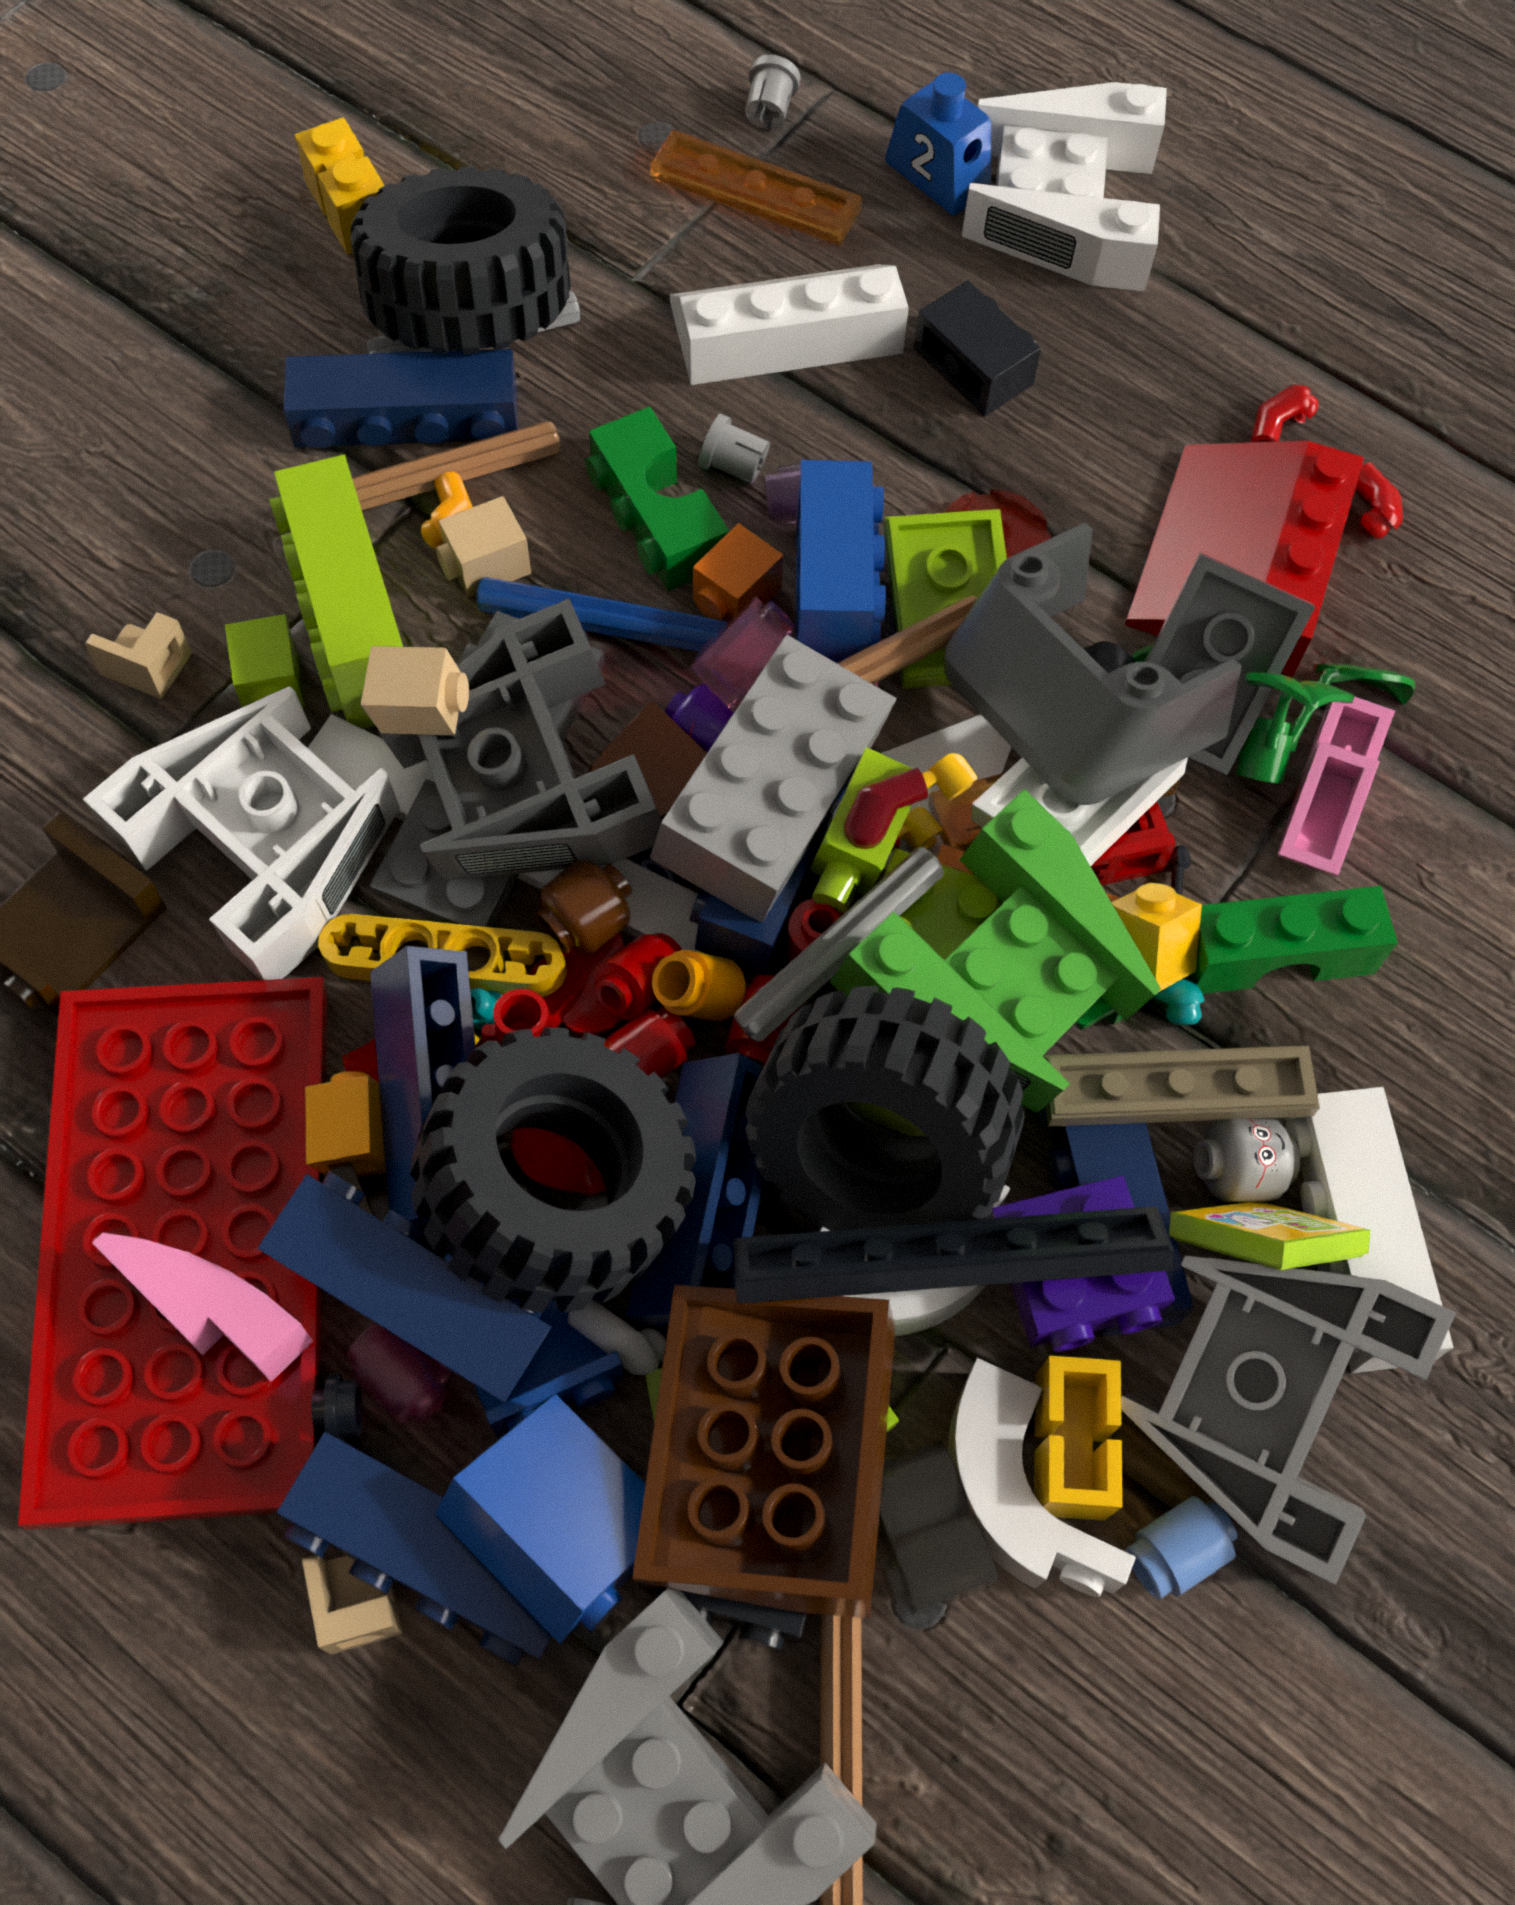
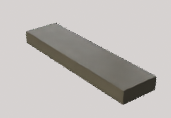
[1044,1046,1320,1127]

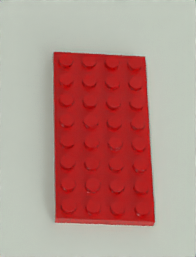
[18,977,327,1530]

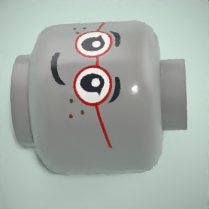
[1193,1118,1300,1203]

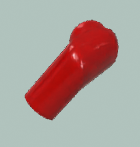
[1250,384,1318,443]
[1355,462,1403,540]

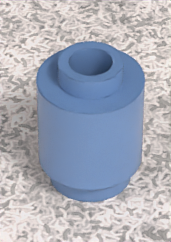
[1125,1496,1238,1600]

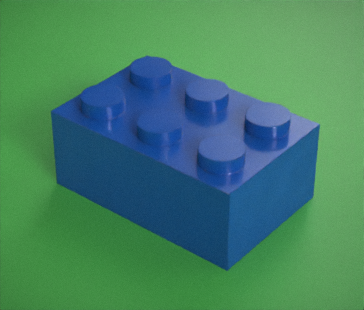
[795,460,885,663]

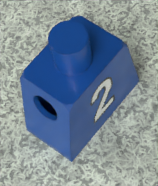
[885,73,991,216]

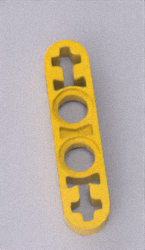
[318,914,567,997]

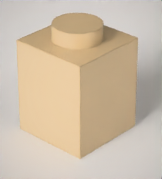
[435,496,531,598]
[361,646,469,736]

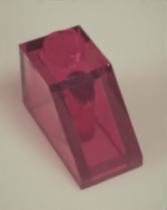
[691,596,795,712]

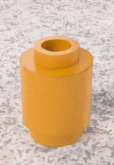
[652,950,745,1021]

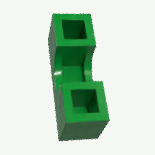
[585,406,730,591]
[1187,886,1398,994]

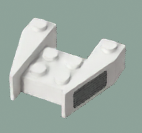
[962,82,1167,292]
[83,687,400,980]

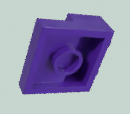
[989,1175,1175,1352]

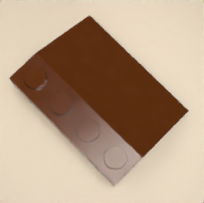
[632,1285,896,1619]

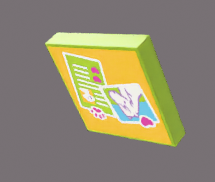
[1169,1202,1371,1270]

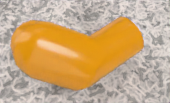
[421,472,473,549]

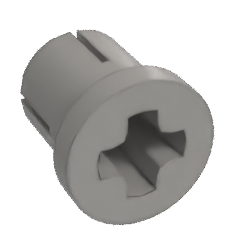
[745,55,801,129]
[698,413,770,484]

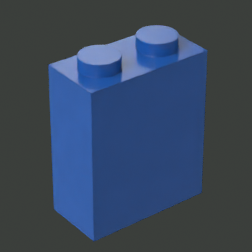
[435,1394,646,1644]

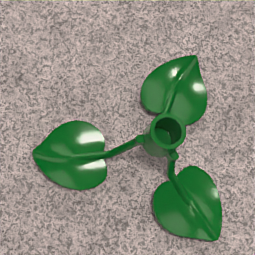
[1132,645,1416,785]

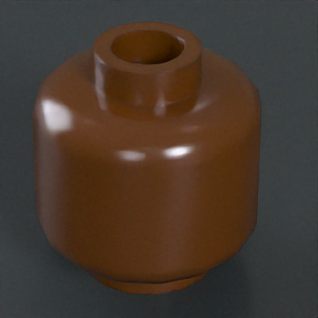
[535,860,632,955]

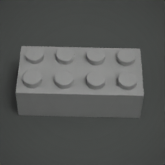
[650,635,897,922]

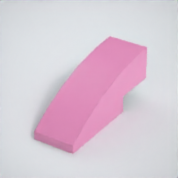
[1277,697,1395,877]
[92,1233,313,1382]

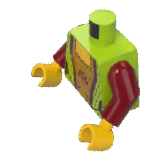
[810,747,977,913]

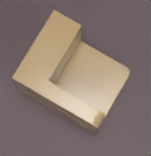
[85,612,192,699]
[302,1555,403,1655]

